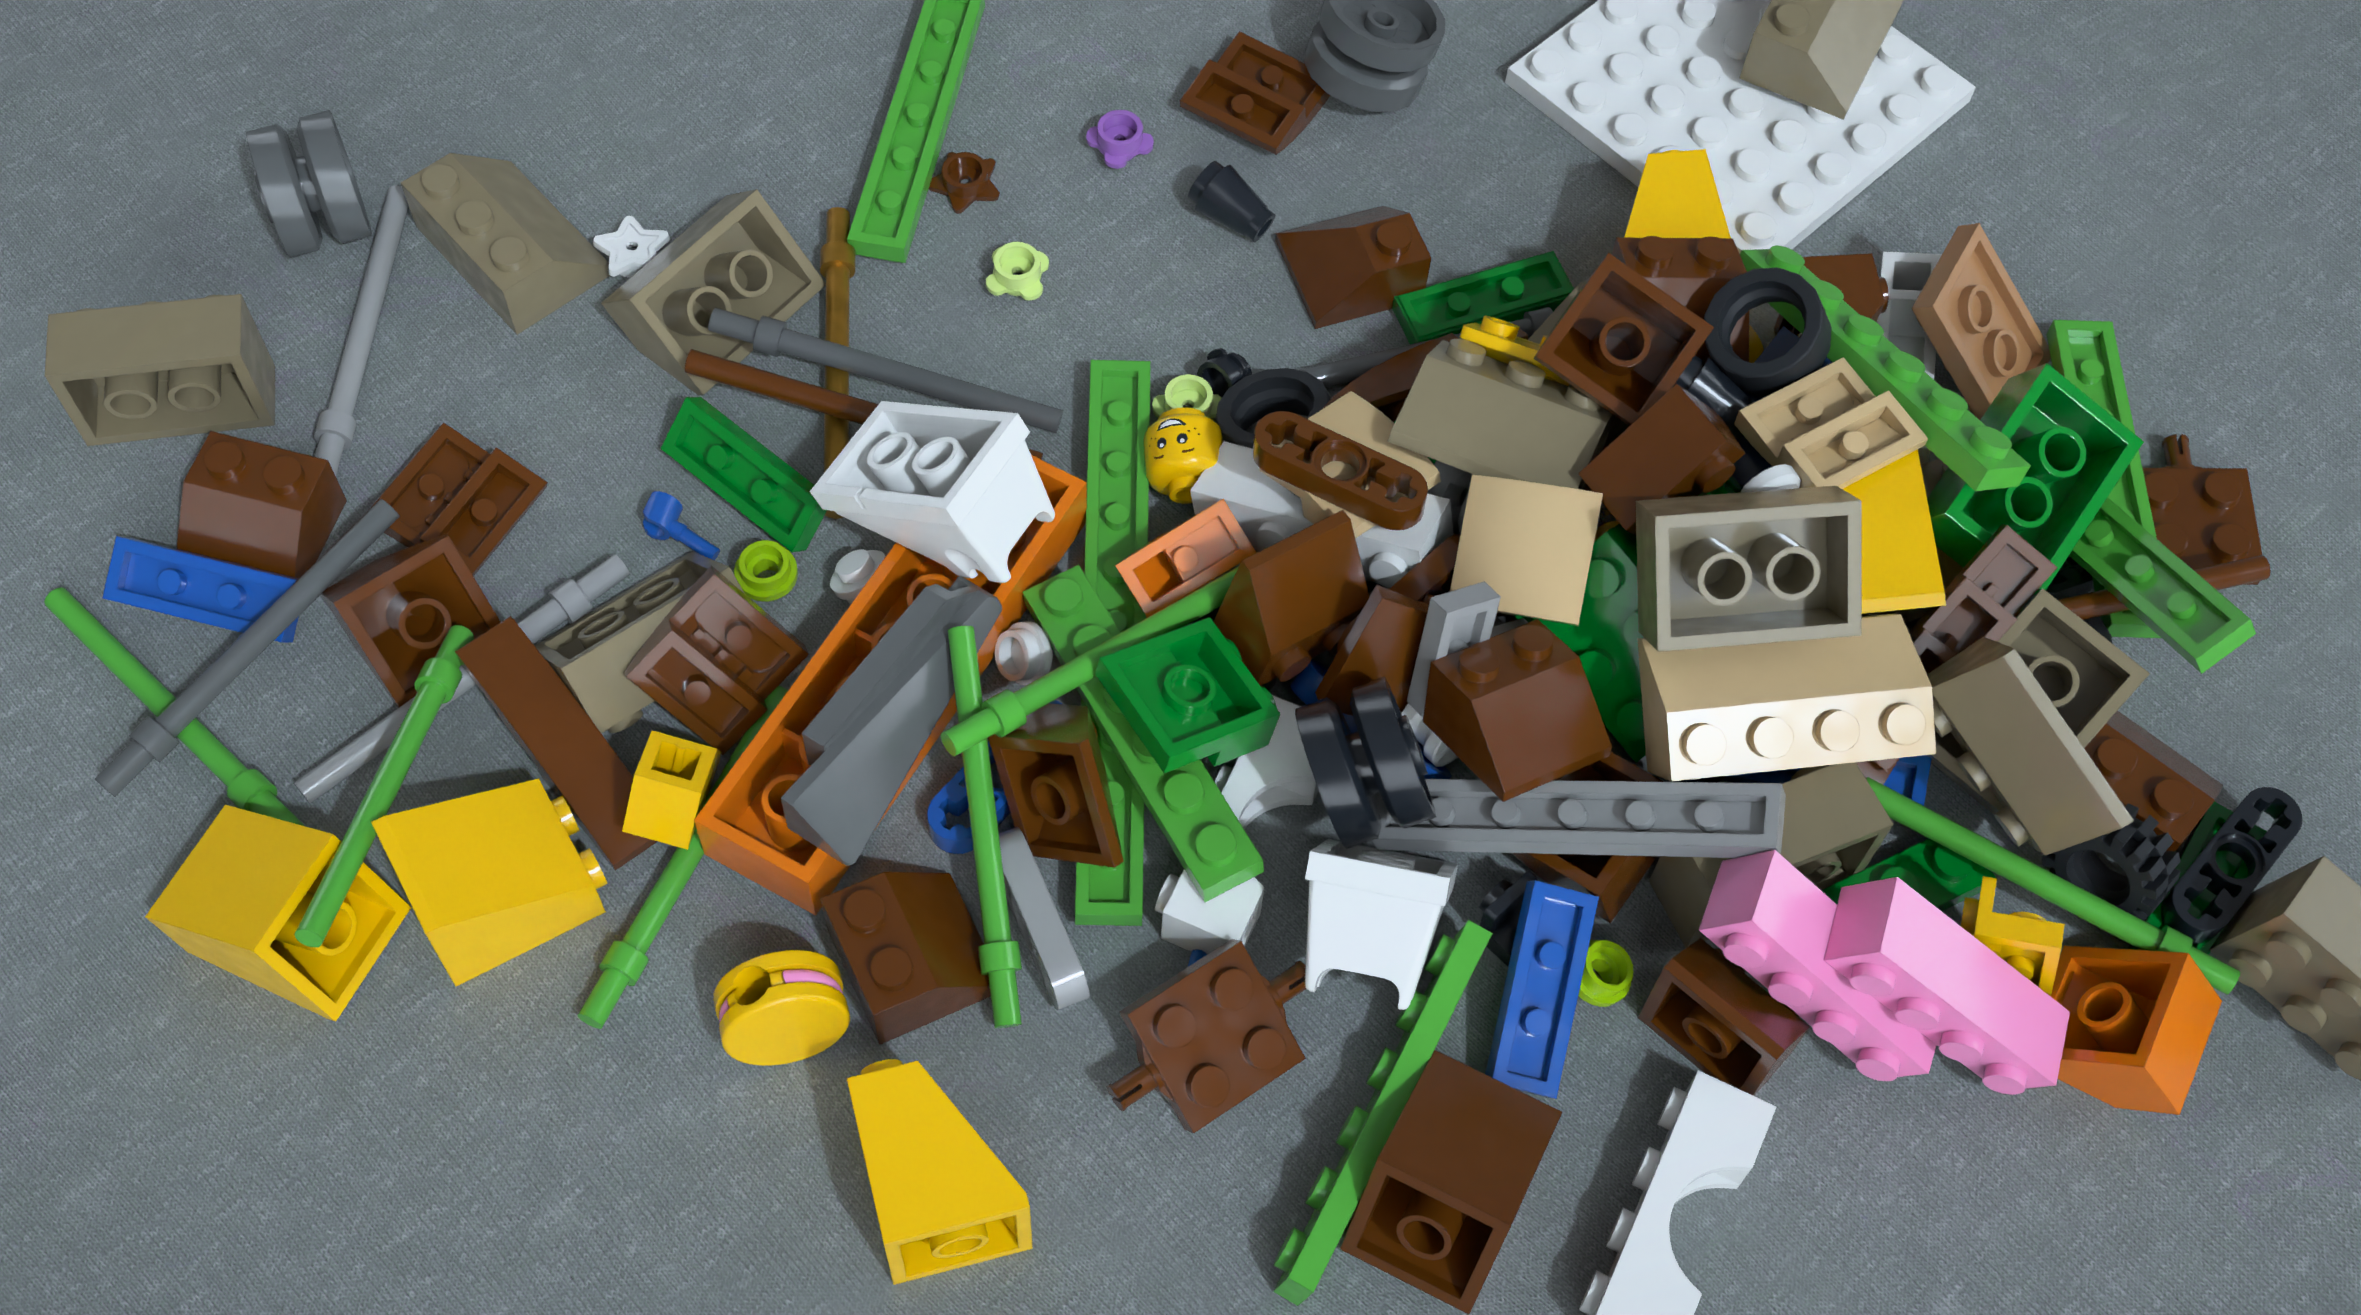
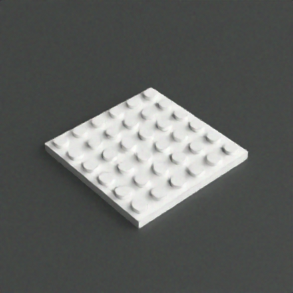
[1505,0,1976,254]

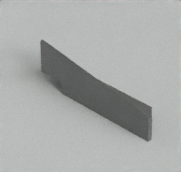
[781,576,1002,866]

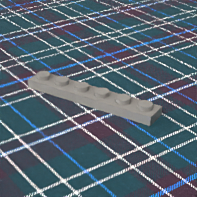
[1372,779,1786,858]

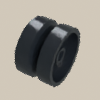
[1295,676,1436,849]

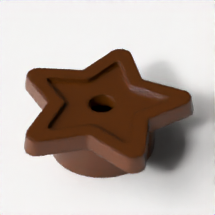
[929,152,1000,214]

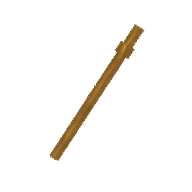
[820,207,856,519]

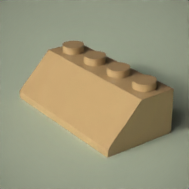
[1638,614,1936,781]

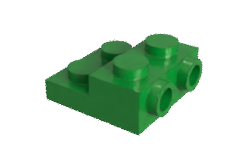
[1095,617,1280,773]

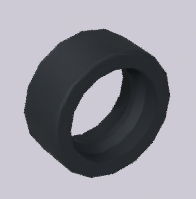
[1704,267,1832,396]
[1216,368,1331,449]

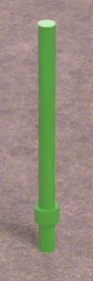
[941,567,1238,756]
[44,587,304,826]
[294,625,474,947]
[948,626,1022,1028]
[577,686,788,1029]
[1866,777,2240,995]

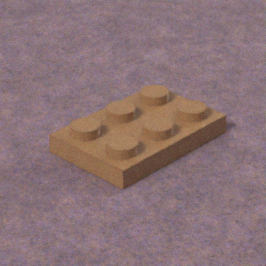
[1911,223,2051,420]

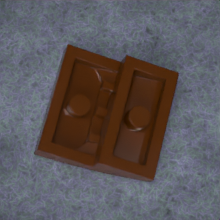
[1180,31,1331,155]
[367,423,548,577]
[625,565,809,755]
[1315,585,1434,716]

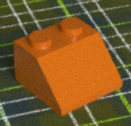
[2051,946,2222,1115]

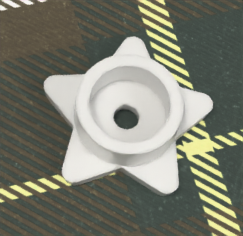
[593,216,670,278]

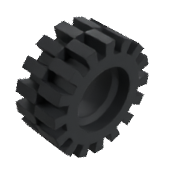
[2042,803,2181,921]

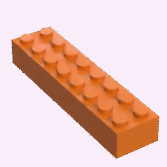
[694,455,1087,916]

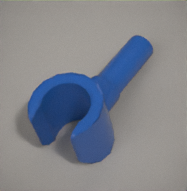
[643,491,720,560]

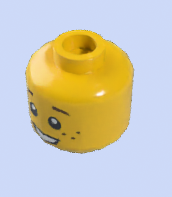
[1144,407,1223,504]

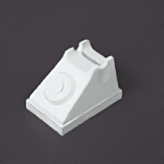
[810,401,1055,583]
[1305,839,1458,1010]

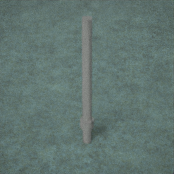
[314,186,409,476]
[294,554,630,803]

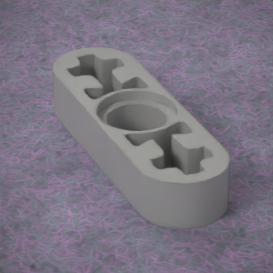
[999,827,1090,1010]

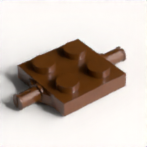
[2142,434,2262,585]
[1106,939,1306,1134]

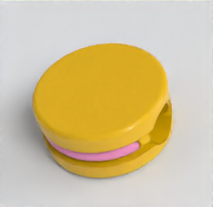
[713,950,850,1066]

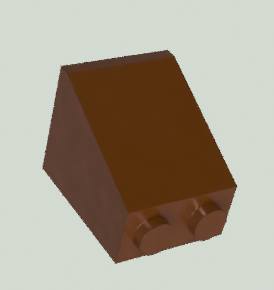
[1340,1050,1562,1314]

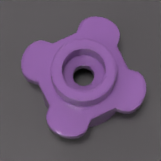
[1086,110,1154,169]

